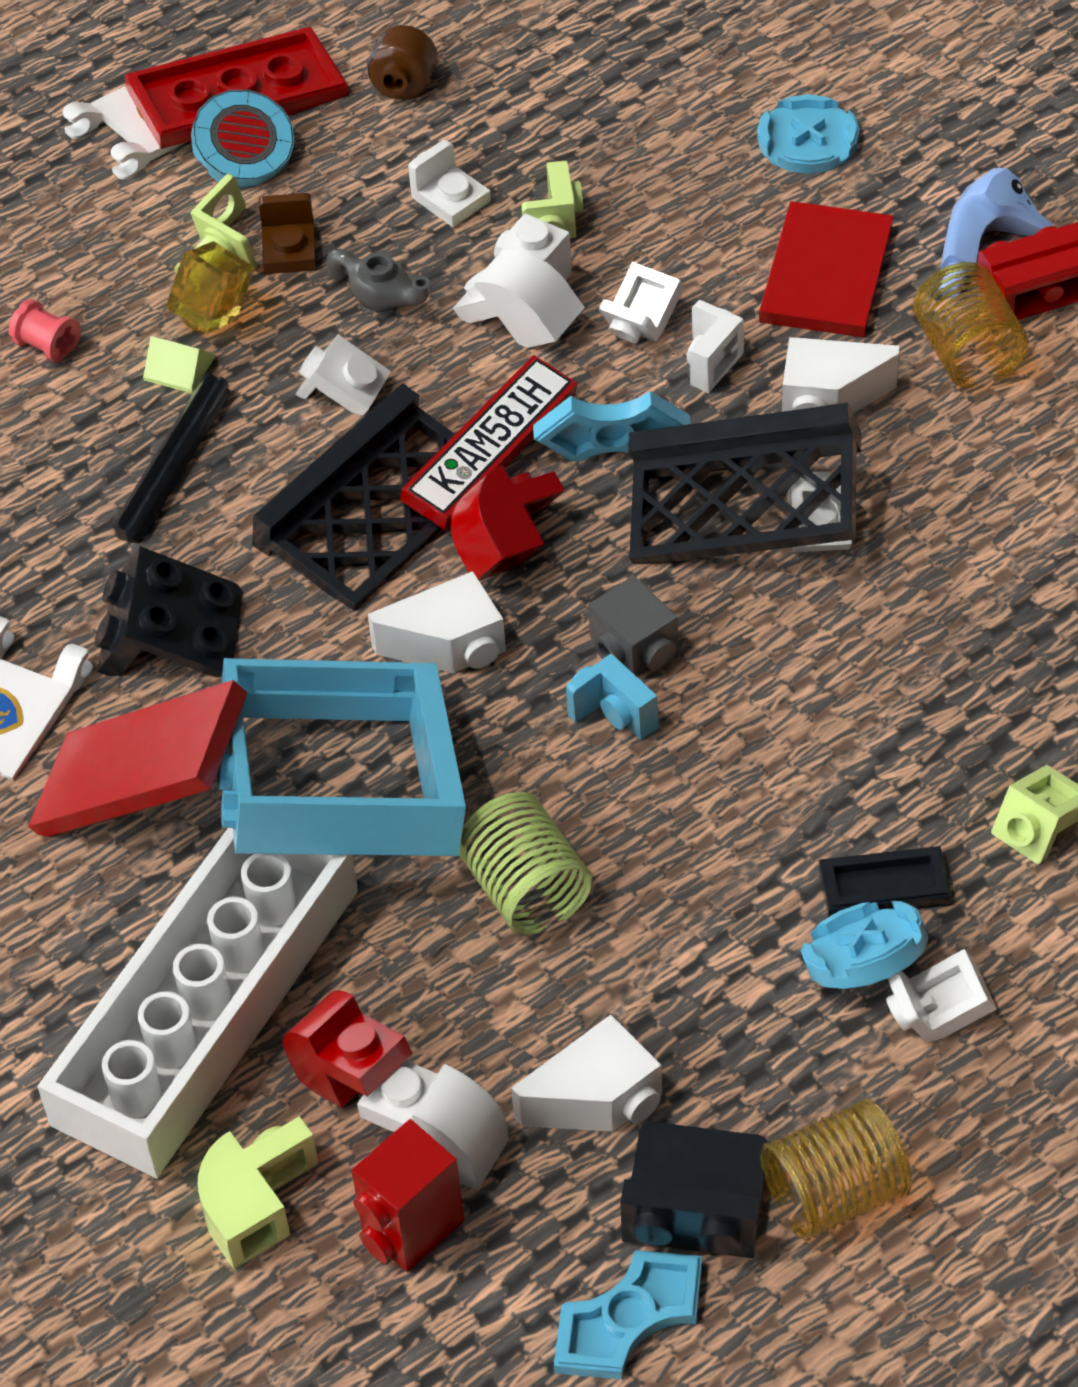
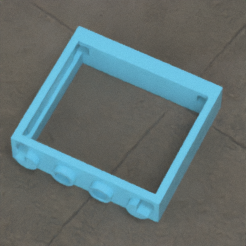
[213,658,466,856]

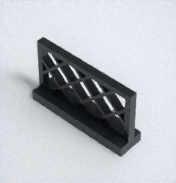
[252,383,455,611]
[628,403,862,564]

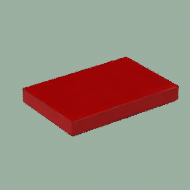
[759,201,894,338]

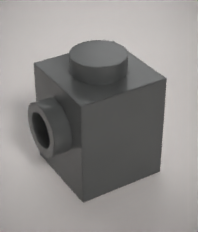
[588,576,678,677]

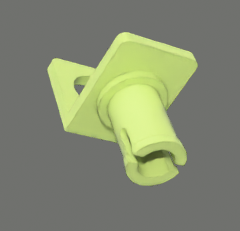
[174,174,258,291]

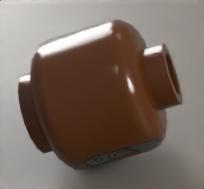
[367,25,438,100]

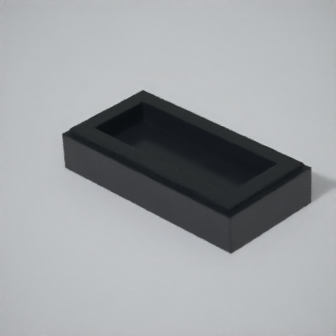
[819,846,952,917]

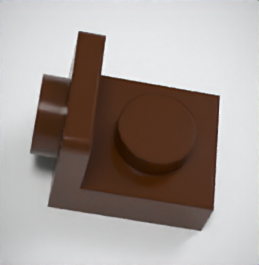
[259,193,316,274]

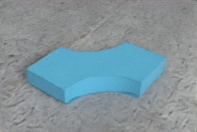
[533,391,691,461]
[554,1250,702,1380]

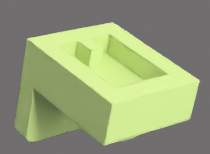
[991,765,1078,864]

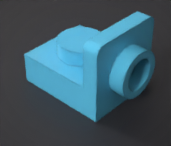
[566,654,659,740]

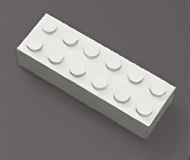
[37,828,358,1179]

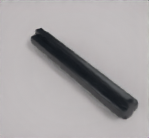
[113,374,230,543]

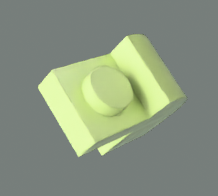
[197,1116,319,1269]

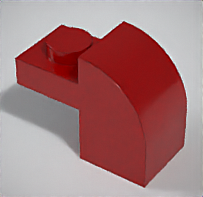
[451,465,565,581]
[283,990,413,1108]

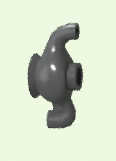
[326,249,431,313]

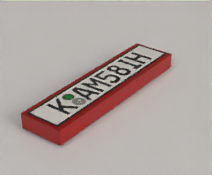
[400,355,578,530]

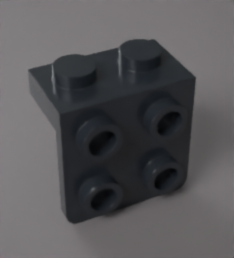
[95,546,243,677]
[620,1122,769,1259]

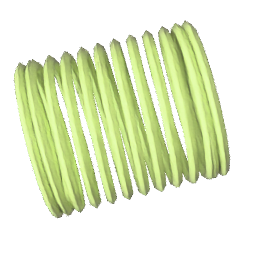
[459,792,592,935]

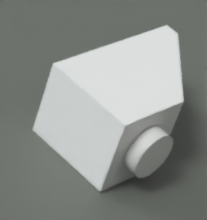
[782,337,899,413]
[368,571,506,673]
[511,1015,662,1132]

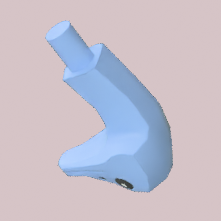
[938,168,1053,299]

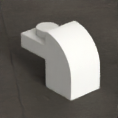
[453,249,585,348]
[357,1061,509,1191]

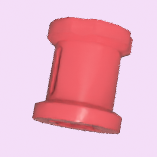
[8,299,81,363]

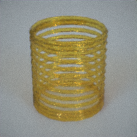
[913,262,1029,388]
[760,1099,913,1241]

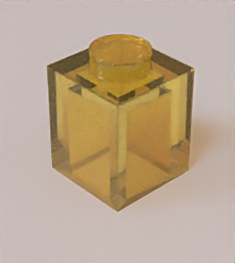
[165,241,255,334]

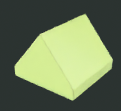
[143,336,215,393]

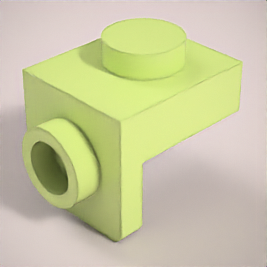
[521,160,583,238]

